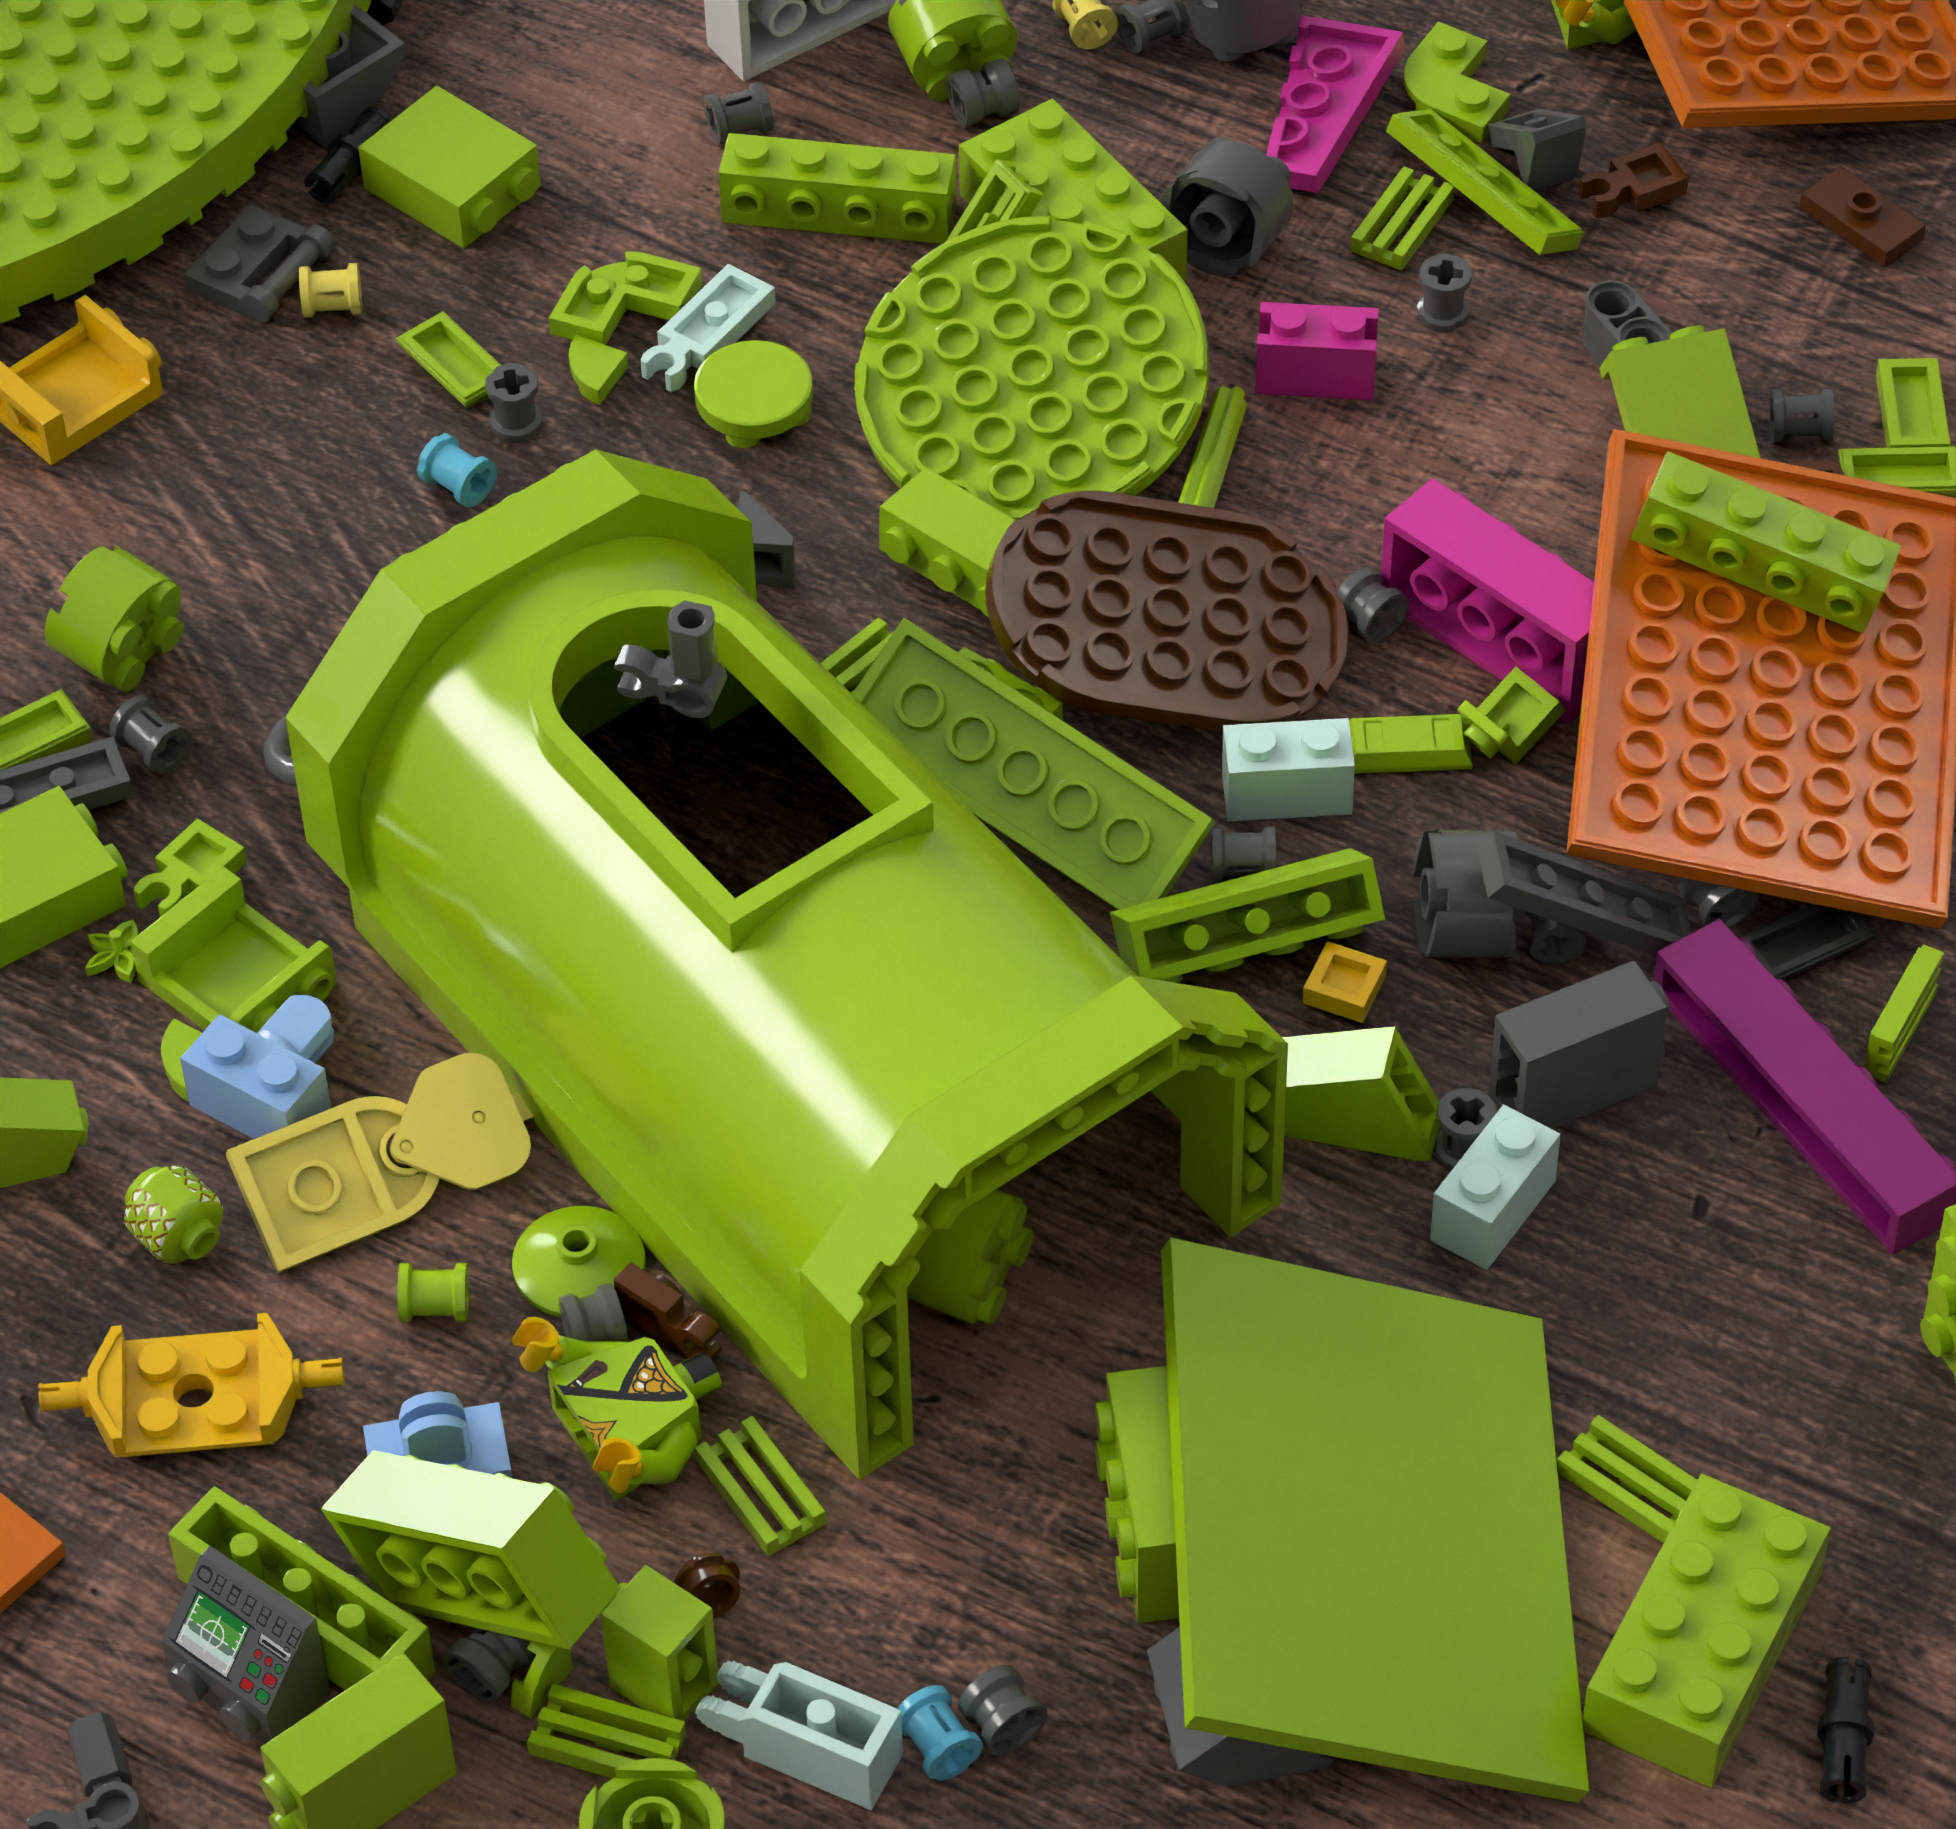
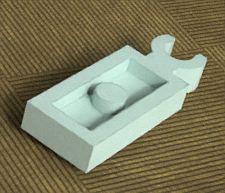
[641,264,776,392]

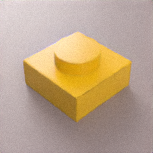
[1303,941,1387,1023]

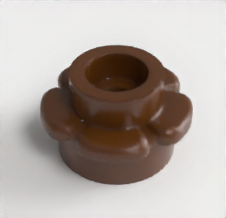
[674,1553,740,1618]

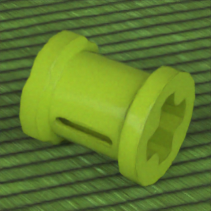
[397,1263,470,1322]

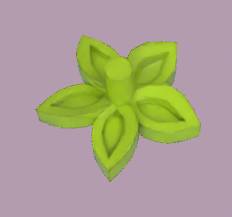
[85,920,139,983]

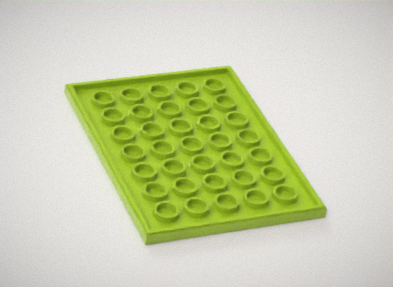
[1161,1237,1589,1803]

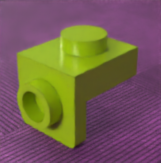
[1457,666,1566,766]

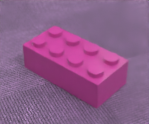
[1381,478,1594,724]

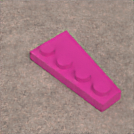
[1266,15,1405,193]

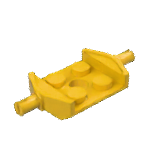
[38,1313,345,1458]

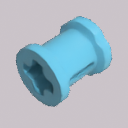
[417,433,497,508]
[897,1685,983,1781]

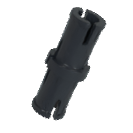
[304,106,391,204]
[1817,1657,1874,1804]

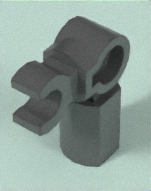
[615,600,727,718]
[27,1712,149,1829]

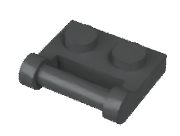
[183,204,336,323]

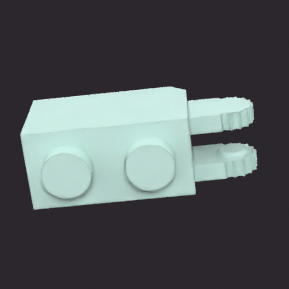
[695,1660,903,1810]

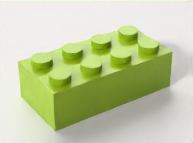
[959,98,1188,281]
[321,1450,621,1649]
[1582,1473,1831,1788]

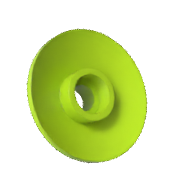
[512,1206,645,1318]

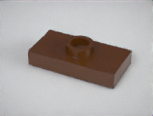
[1799,166,1926,267]

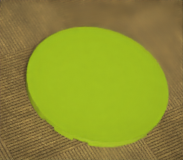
[854,216,1210,521]

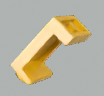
[0,295,163,466]

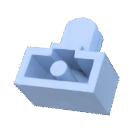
[180,995,335,1139]
[363,1391,512,1478]

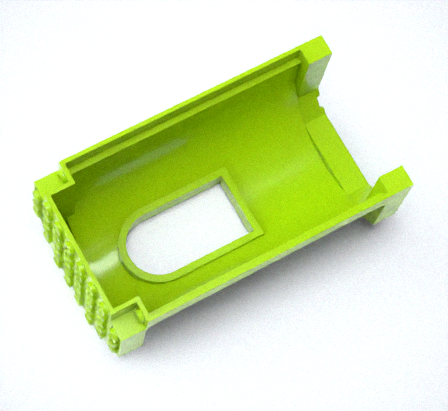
[285,449,1288,1480]

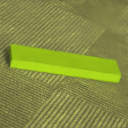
[1386,109,1584,255]

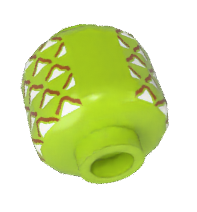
[124,1165,223,1264]

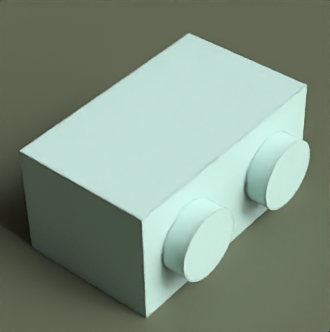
[1222,718,1355,822]
[1430,1104,1561,1270]

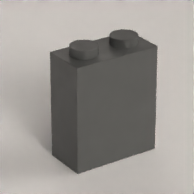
[1488,960,1670,1129]

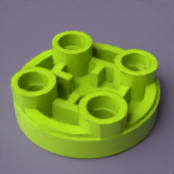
[694,340,813,448]

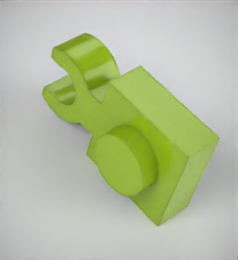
[133,818,247,917]

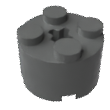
[1185,0,1302,61]
[1160,137,1293,277]
[1412,830,1526,958]

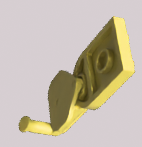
[226,1053,533,1273]

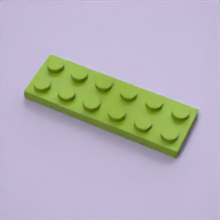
[852,618,1216,910]

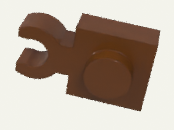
[1578,142,1689,218]
[614,1262,723,1360]

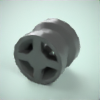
[1337,567,1410,645]
[1677,878,1759,929]
[558,1283,629,1342]
[958,1665,1047,1755]

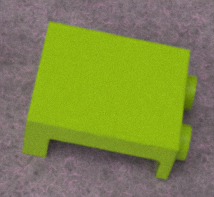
[1599,325,1760,458]
[130,866,337,1033]

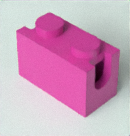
[1255,302,1379,400]

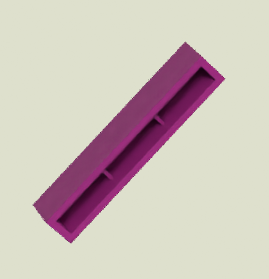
[1654,918,1956,1255]

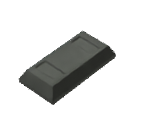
[1740,904,1876,981]

